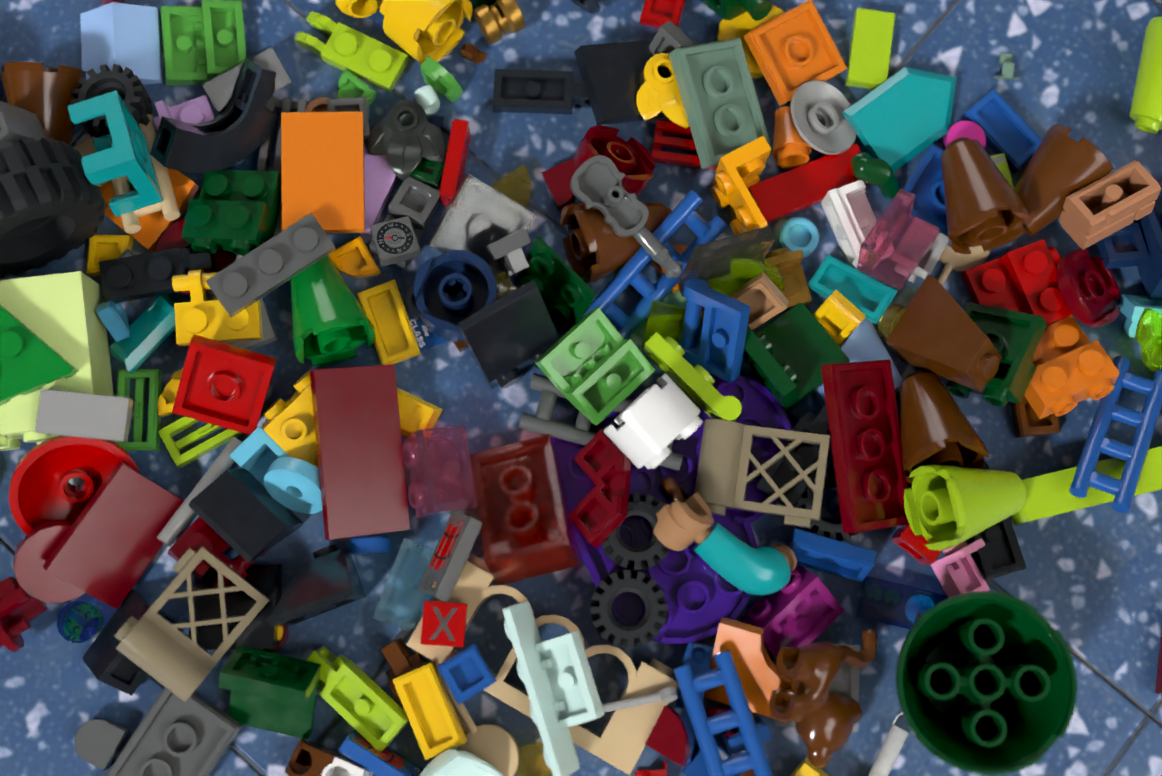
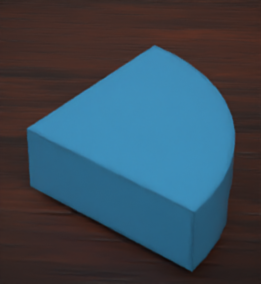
[96,300,130,342]

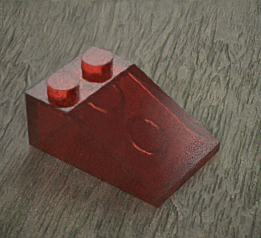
[470,434,580,585]

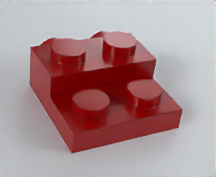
[961,239,1073,326]

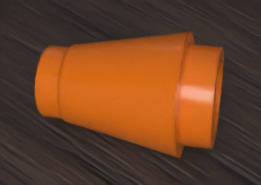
[772,106,812,168]

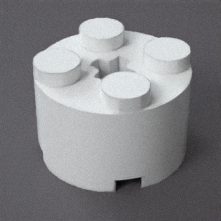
[603,373,703,469]

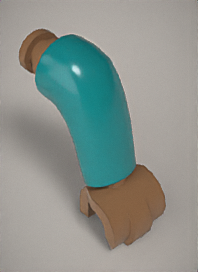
[653,492,797,595]

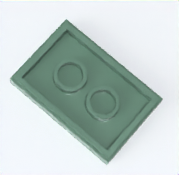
[668,38,773,169]

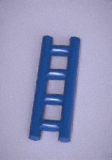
[585,190,728,339]
[1069,356,1162,513]
[673,650,773,776]

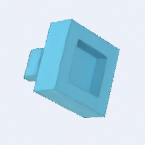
[1119,294,1162,340]

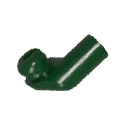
[851,152,901,199]

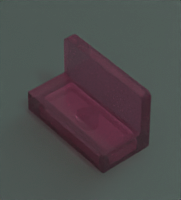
[857,189,939,289]

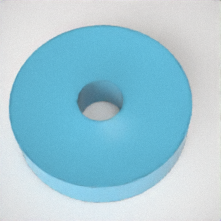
[263,457,322,514]

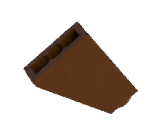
[885,275,1003,392]

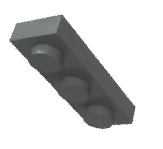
[206,213,335,318]

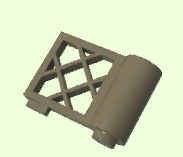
[694,419,830,528]
[114,546,269,702]

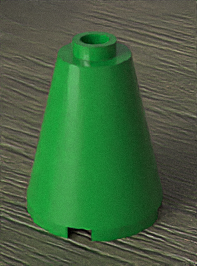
[290,255,376,366]

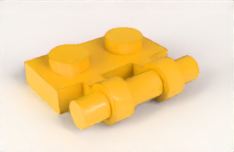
[172,269,263,346]

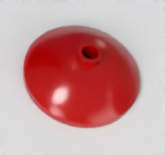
[9,436,140,535]

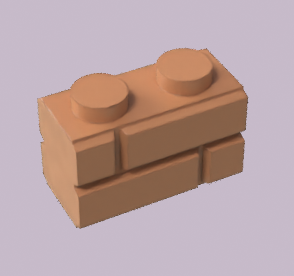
[1059,160,1161,250]

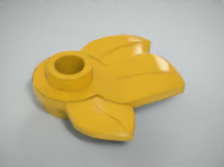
[636,53,689,128]

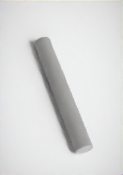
[156,437,242,547]

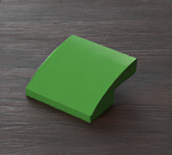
[161,0,247,86]
[535,308,655,425]

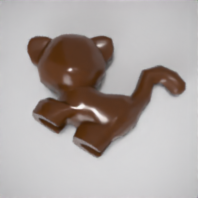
[769,628,879,768]

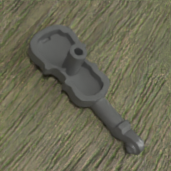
[570,155,683,278]

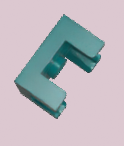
[67,90,163,216]

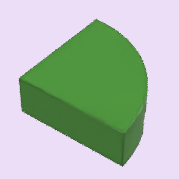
[420,56,463,103]
[338,68,378,107]

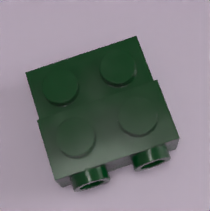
[181,169,282,256]
[938,302,1047,407]

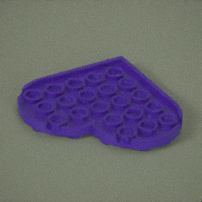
[529,372,793,644]

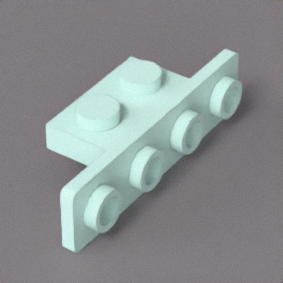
[503,601,605,776]

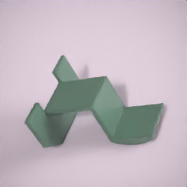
[993,53,1021,81]

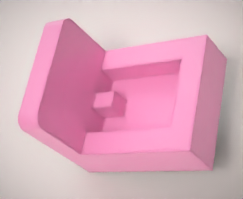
[930,538,990,598]

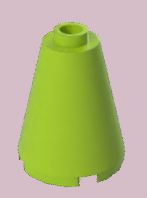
[1130,16,1162,134]
[903,464,1027,551]

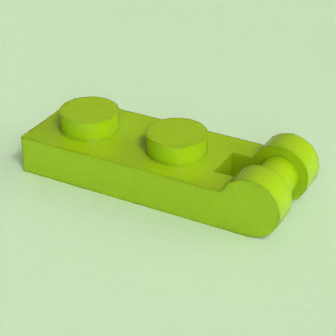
[643,332,742,422]

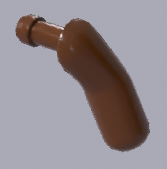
[660,477,689,503]

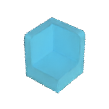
[229,426,290,487]

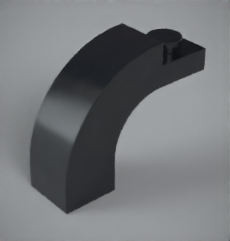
[150,58,278,173]

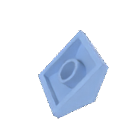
[80,2,163,85]

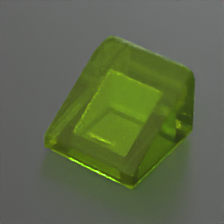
[641,301,686,348]

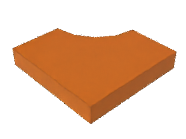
[704,617,792,722]

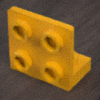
[711,136,771,250]

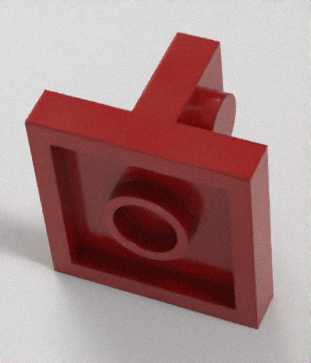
[172,334,277,435]

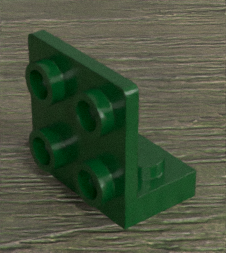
[743,303,850,411]
[218,645,321,739]

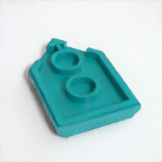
[842,67,957,172]

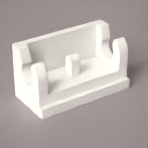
[821,180,895,271]

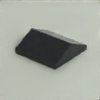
[188,468,303,563]

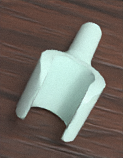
[400,85,440,126]

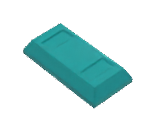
[807,254,898,325]
[110,295,176,374]

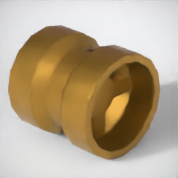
[473,0,526,45]

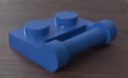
[677,278,751,383]

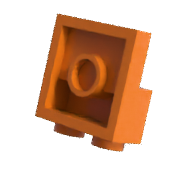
[1024,316,1120,419]

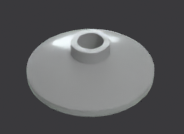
[791,80,857,155]

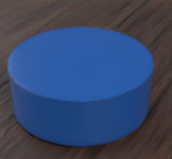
[348,536,391,555]

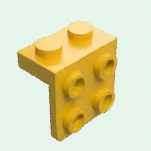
[262,368,322,469]

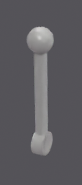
[601,687,678,713]

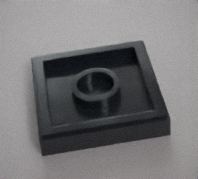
[574,40,665,125]

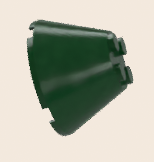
[896,592,1077,775]

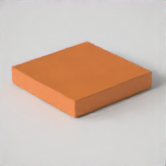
[743,0,848,106]

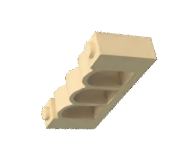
[406,553,678,775]

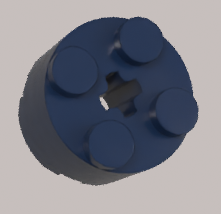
[413,249,499,342]

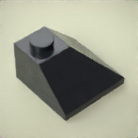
[268,544,366,627]

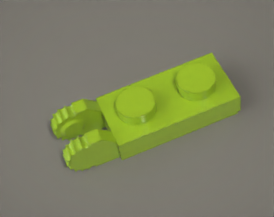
[295,11,409,93]

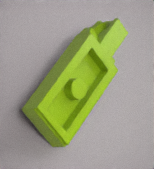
[306,646,409,752]

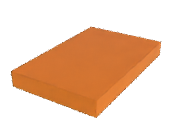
[281,112,365,233]

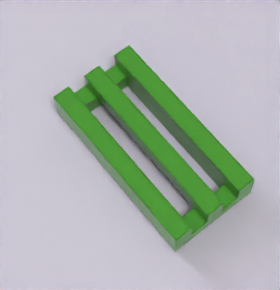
[115,369,163,452]

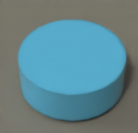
[777,217,819,258]

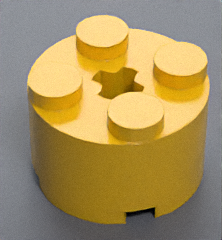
[379,0,473,64]

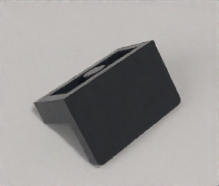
[83,590,180,696]

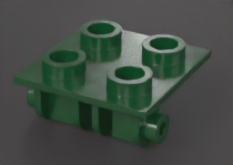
[516,236,597,332]

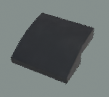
[189,564,282,650]

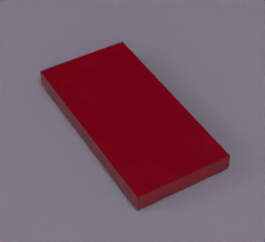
[821,359,909,534]
[310,364,410,540]

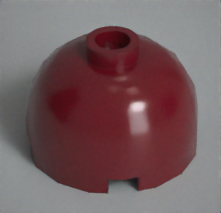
[574,125,656,197]

